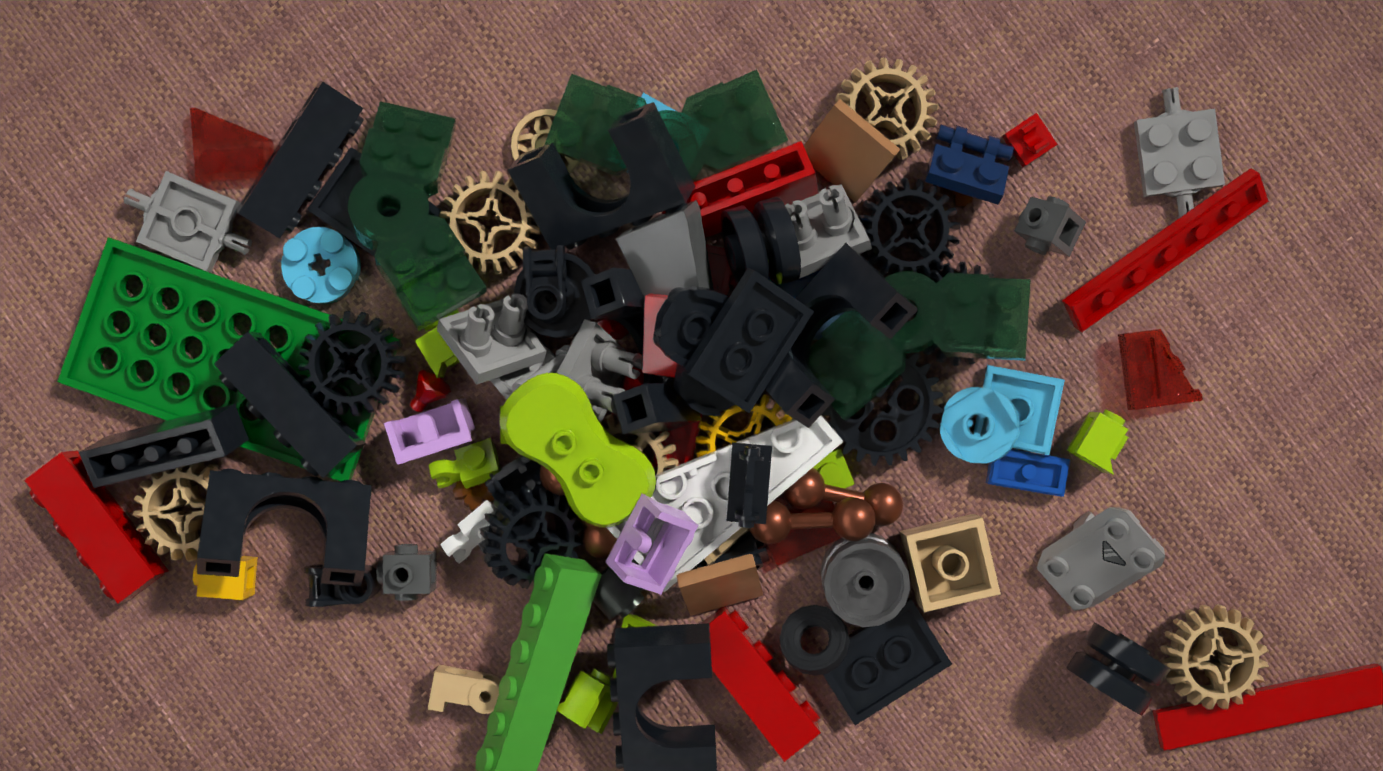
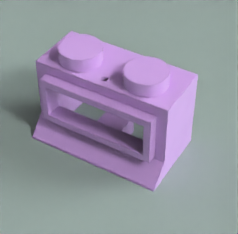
[384,399,475,465]
[605,493,699,594]

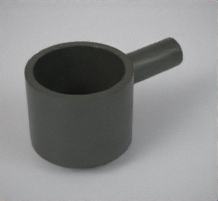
[593,558,644,620]

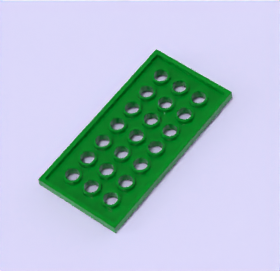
[57,237,401,482]

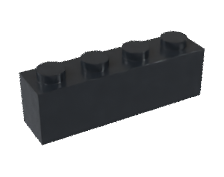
[236,81,364,238]
[214,331,366,478]
[79,404,249,488]

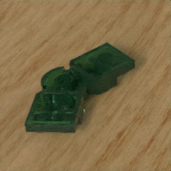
[544,69,788,181]
[348,101,486,331]
[809,271,1031,421]

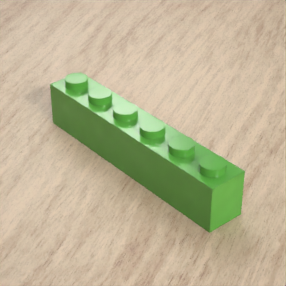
[475,554,602,771]

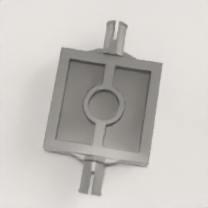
[1134,87,1225,219]
[124,171,252,273]

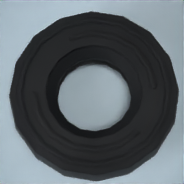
[780,605,850,676]

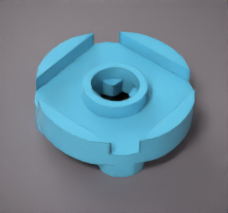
[281,227,361,304]
[940,387,1020,464]

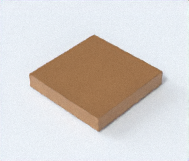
[804,99,900,203]
[676,554,764,616]

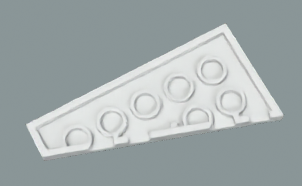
[606,415,843,592]

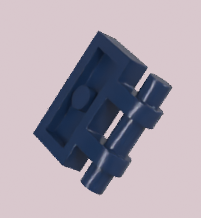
[925,124,1014,205]

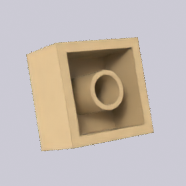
[900,514,1001,612]

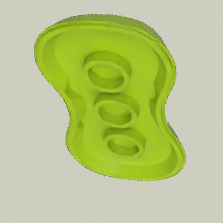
[499,373,656,528]

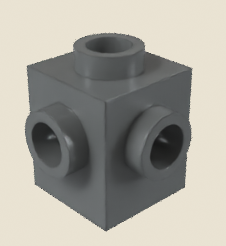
[1014,196,1086,257]
[377,544,437,601]

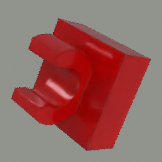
[1002,113,1058,168]

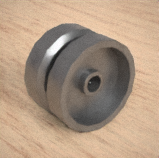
[821,533,910,627]

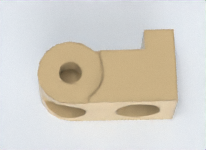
[428,665,501,714]

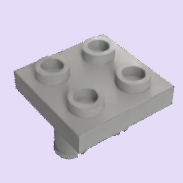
[785,184,872,279]
[437,294,547,385]
[556,319,643,424]

